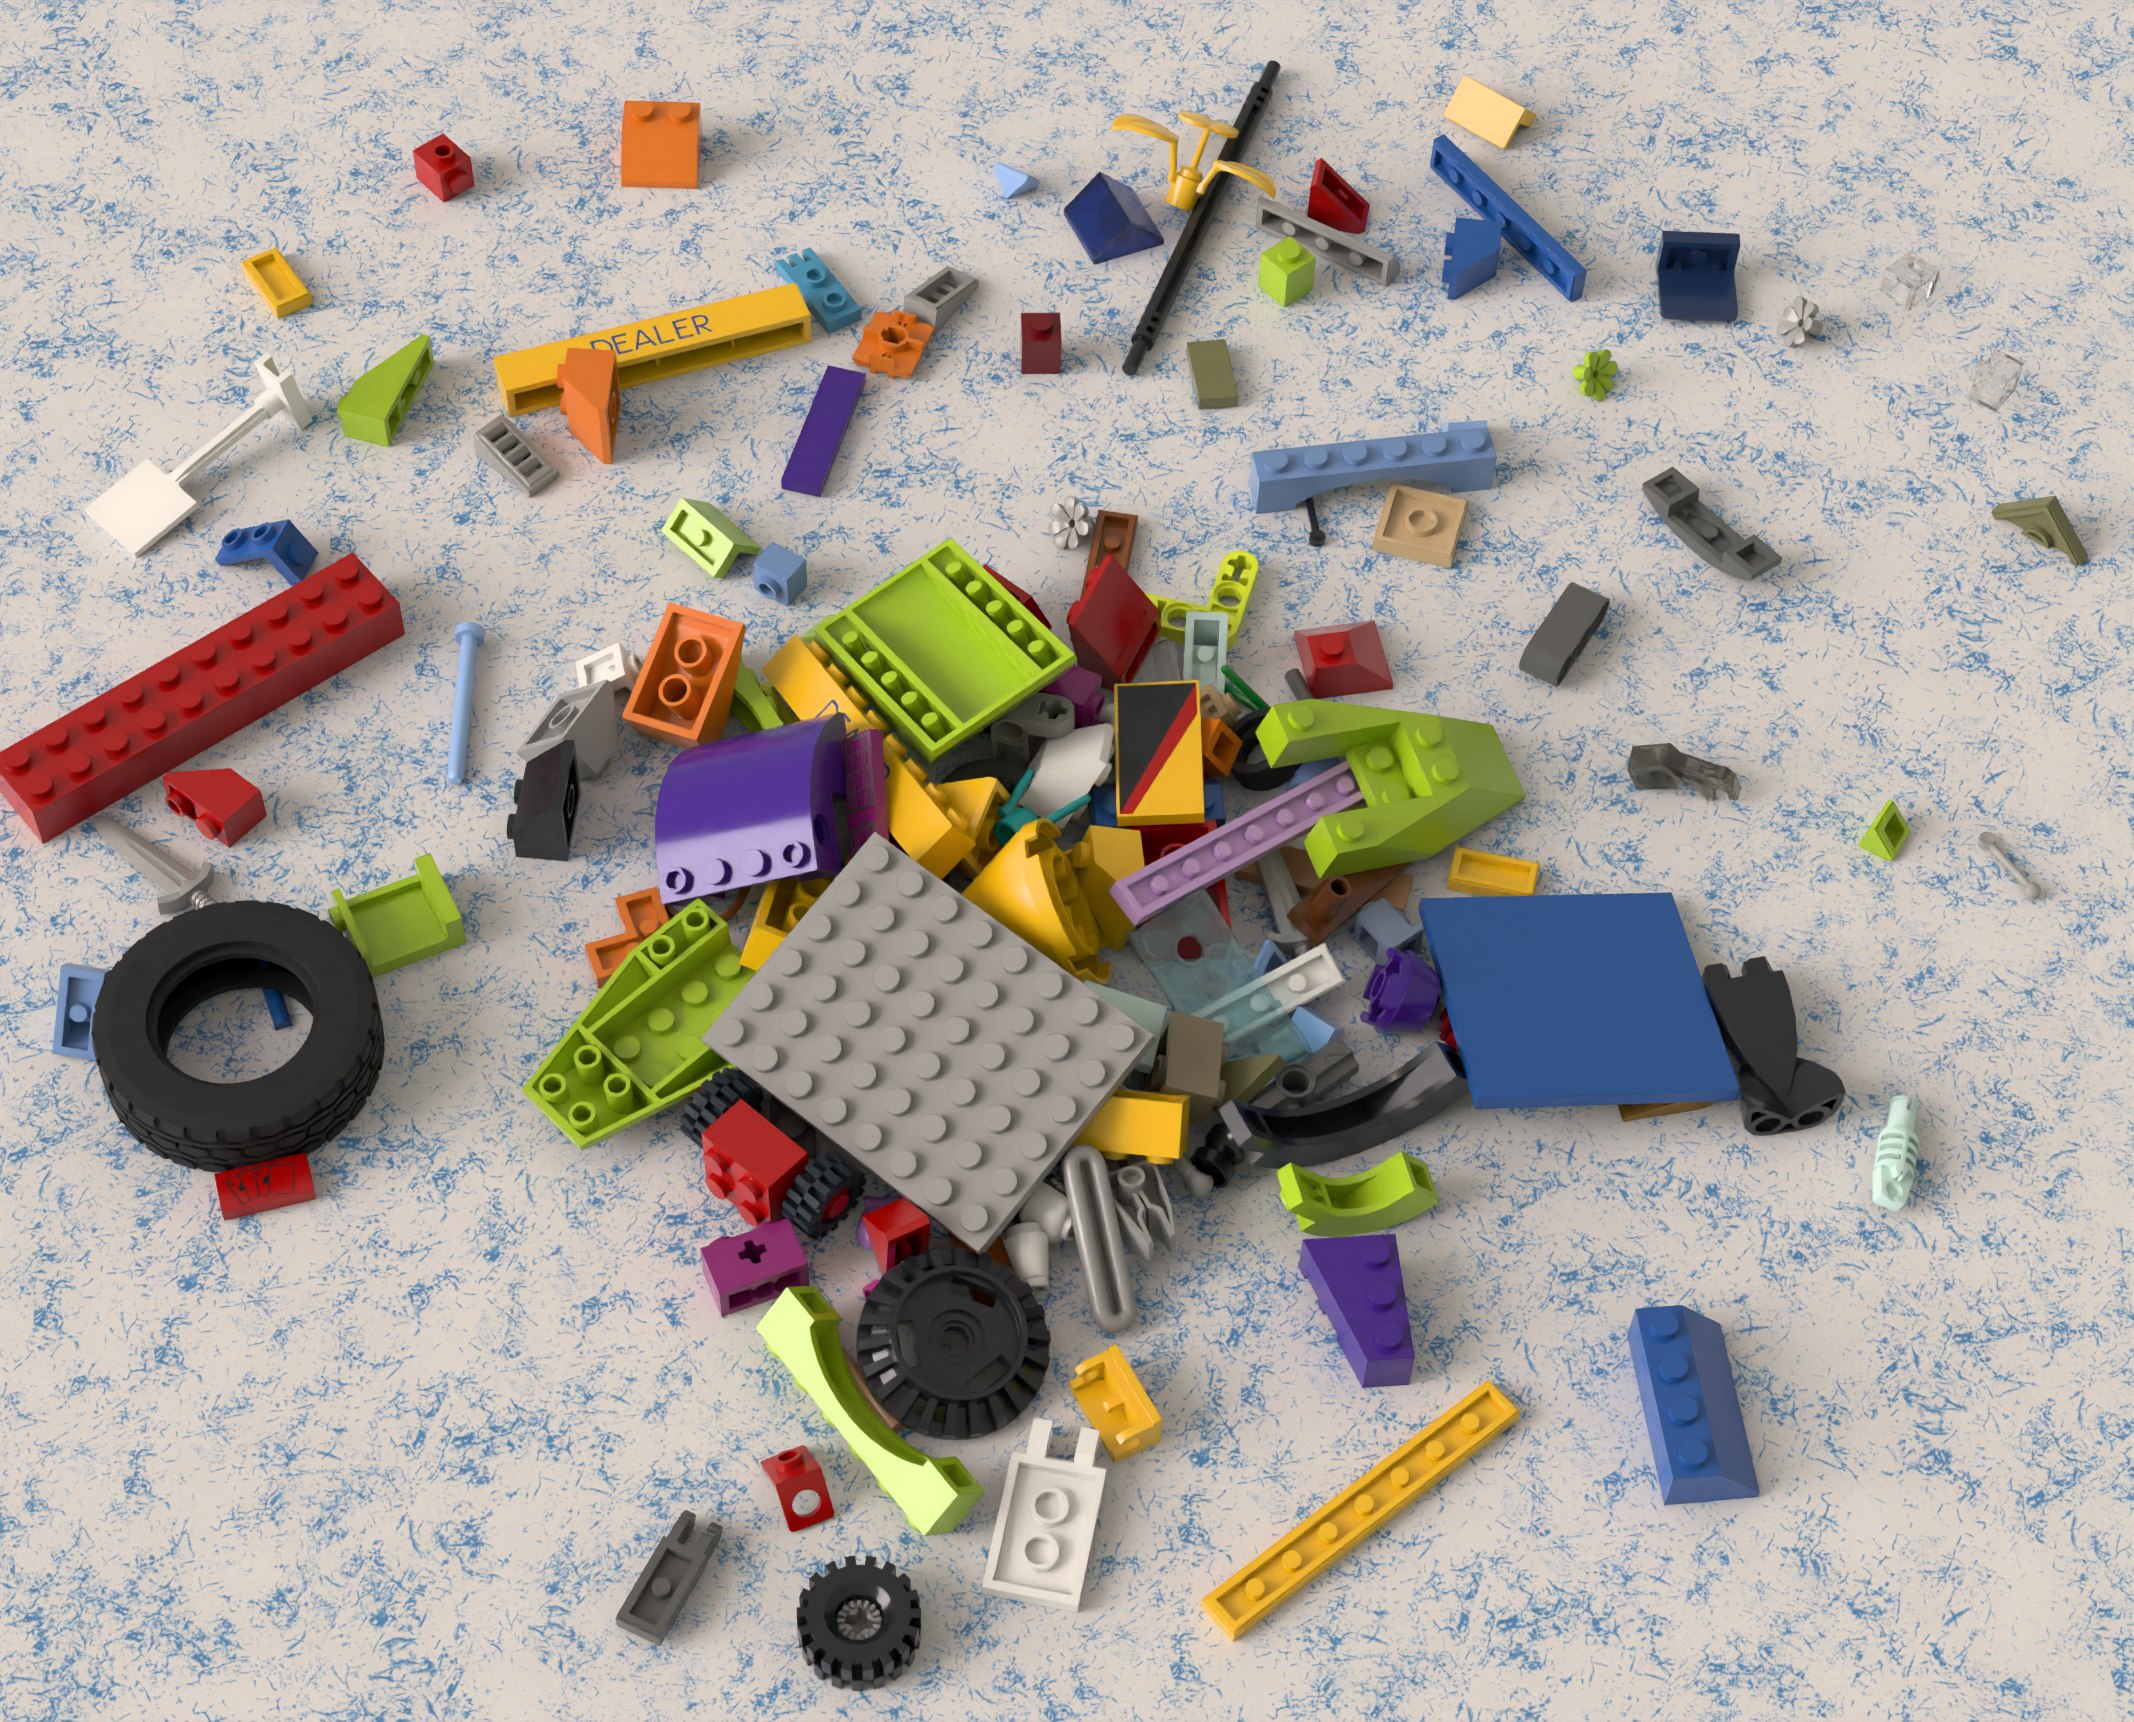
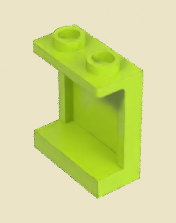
[328,853,466,978]

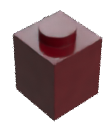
[1020,312,1062,374]

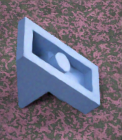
[52,963,111,1061]

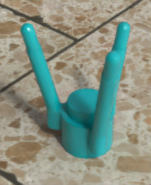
[994,768,1091,847]

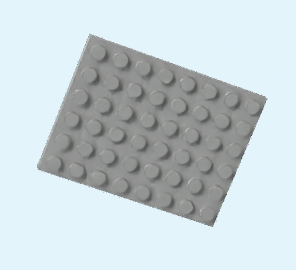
[701,832,1156,1255]

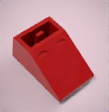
[1066,554,1162,692]

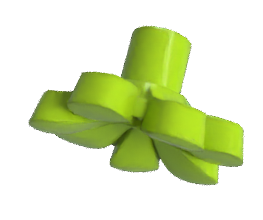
[1573,349,1618,402]

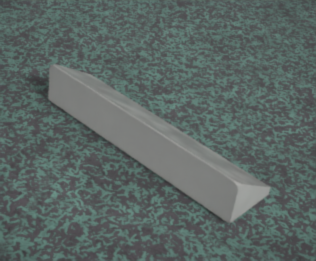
[1255,196,1400,287]

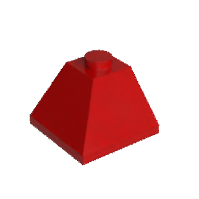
[1294,620,1393,699]

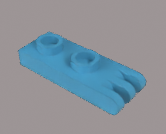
[775,247,862,334]

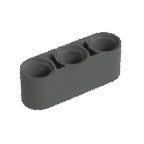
[1519,582,1610,687]

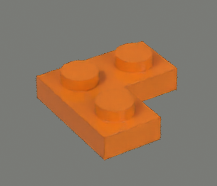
[585,887,669,989]

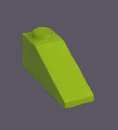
[337,334,434,447]

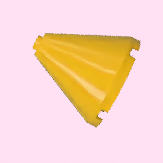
[961,817,1112,985]

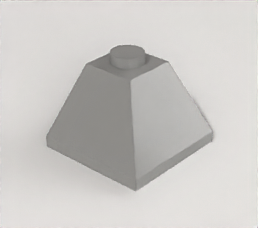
[516,679,619,779]

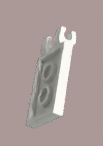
[982,1418,1107,1613]

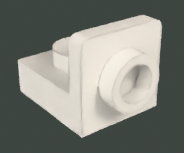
[576,642,643,692]

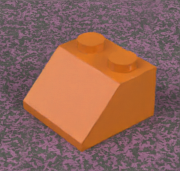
[621,100,703,189]
[557,348,621,464]

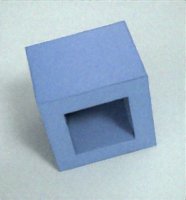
[753,542,807,607]

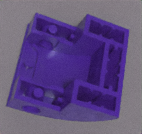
[655,712,847,907]

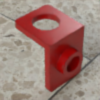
[760,1445,835,1532]

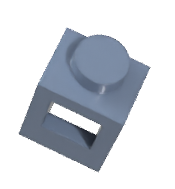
[1353,897,1424,967]

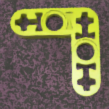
[1144,550,1258,651]

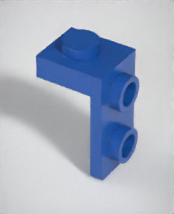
[215,519,319,585]

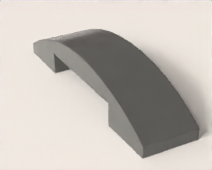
[1642,467,1782,581]

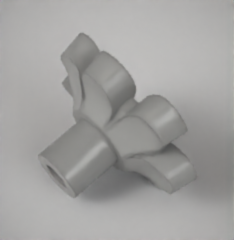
[1777,296,1823,347]
[1049,496,1094,549]

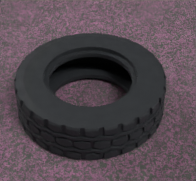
[91,900,385,1173]

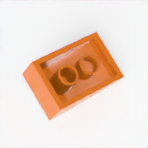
[622,602,746,749]

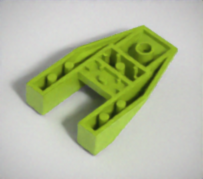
[1255,699,1526,880]

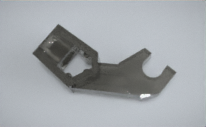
[1627,743,1741,801]

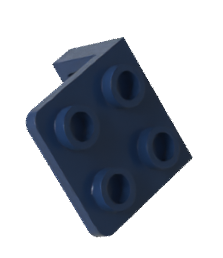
[1656,231,1741,322]

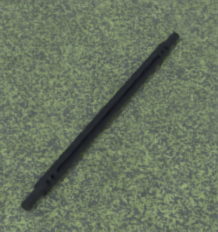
[1122,60,1281,375]

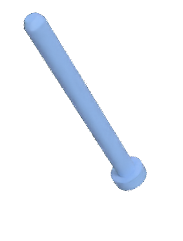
[447,622,485,784]

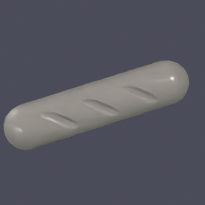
[1061,1144,1137,1333]

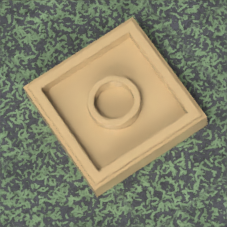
[1372,483,1469,568]

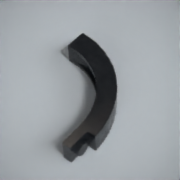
[1218,1041,1470,1169]

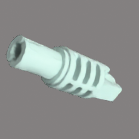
[1872,1095,1919,1212]

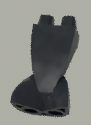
[1702,956,1846,1136]

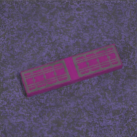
[843,728,889,860]

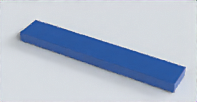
[1430,134,1587,303]

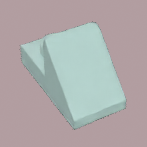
[1183,611,1228,695]

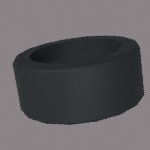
[1231,708,1303,791]

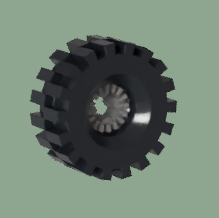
[796,1556,921,1691]

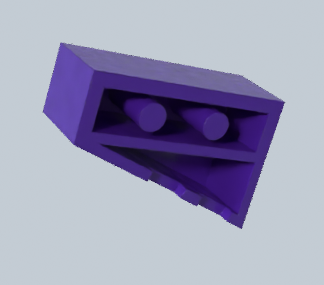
[1298,1234,1415,1388]

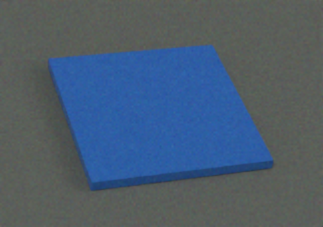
[1418,892,1740,1109]

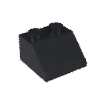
[507,740,581,861]

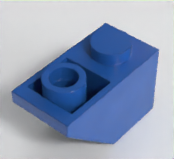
[1442,217,1502,300]

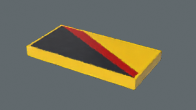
[1114,680,1205,826]

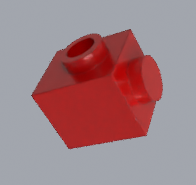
[412,133,474,203]

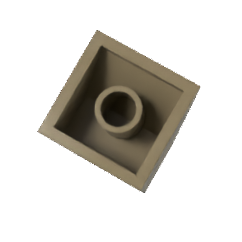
[1143,1011,1229,1126]

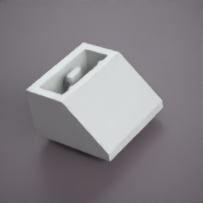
[1018,723,1115,829]

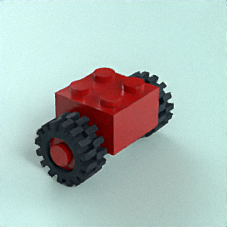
[680,1067,867,1240]

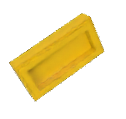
[241,247,313,319]
[1446,846,1540,897]

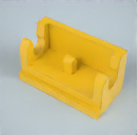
[1069,1344,1163,1464]

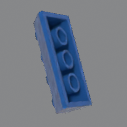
[1627,1305,1760,1505]

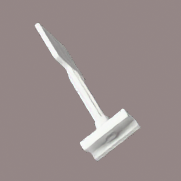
[85,352,313,558]

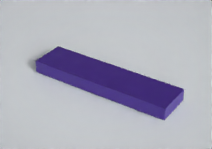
[781,365,866,497]

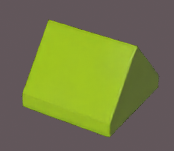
[1858,800,1911,861]

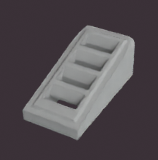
[903,266,979,335]
[473,415,560,497]

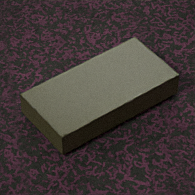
[1186,339,1238,409]

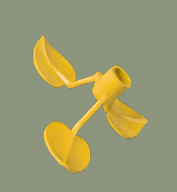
[1111,111,1276,211]

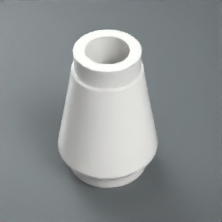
[1003,1222,1049,1295]

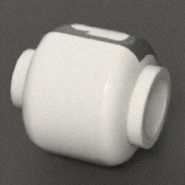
[1019,1175,1075,1244]

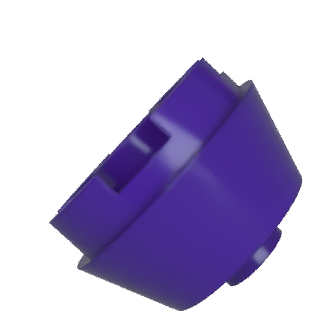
[1360,947,1440,1034]

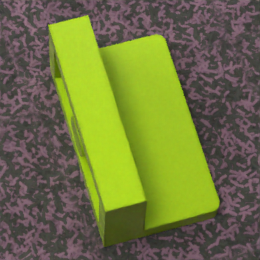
[661,498,761,579]

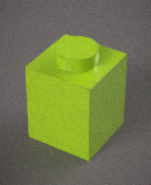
[1258,236,1316,307]

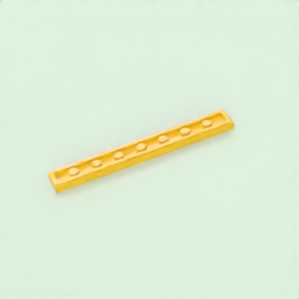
[1201,1379,1521,1642]

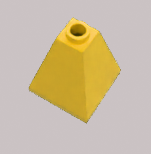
[936,777,1021,880]

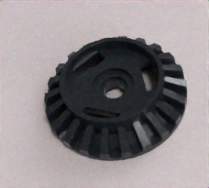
[856,1247,1051,1440]

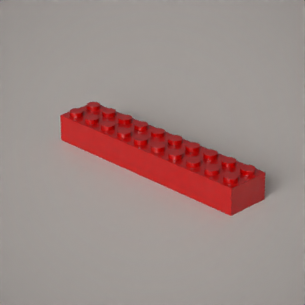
[0,552,405,844]

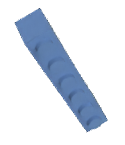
[1249,427,1497,514]

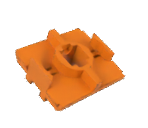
[852,309,934,379]

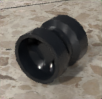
[1189,1123,1246,1188]

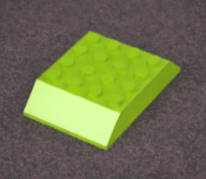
[813,537,1078,766]

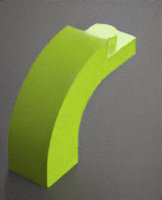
[1276,1151,1440,1237]

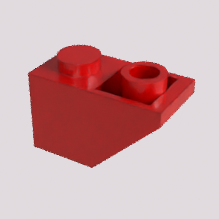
[162,768,267,848]

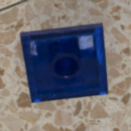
[1064,171,1164,265]

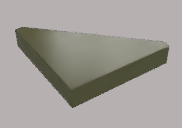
[1991,496,2089,565]
[1212,1052,1286,1119]

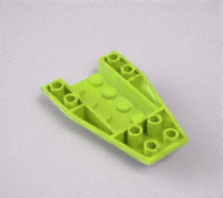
[522,898,756,1151]

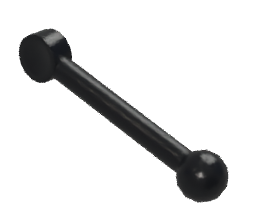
[1305,497,1326,547]

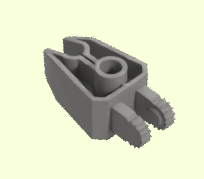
[1105,1154,1175,1262]

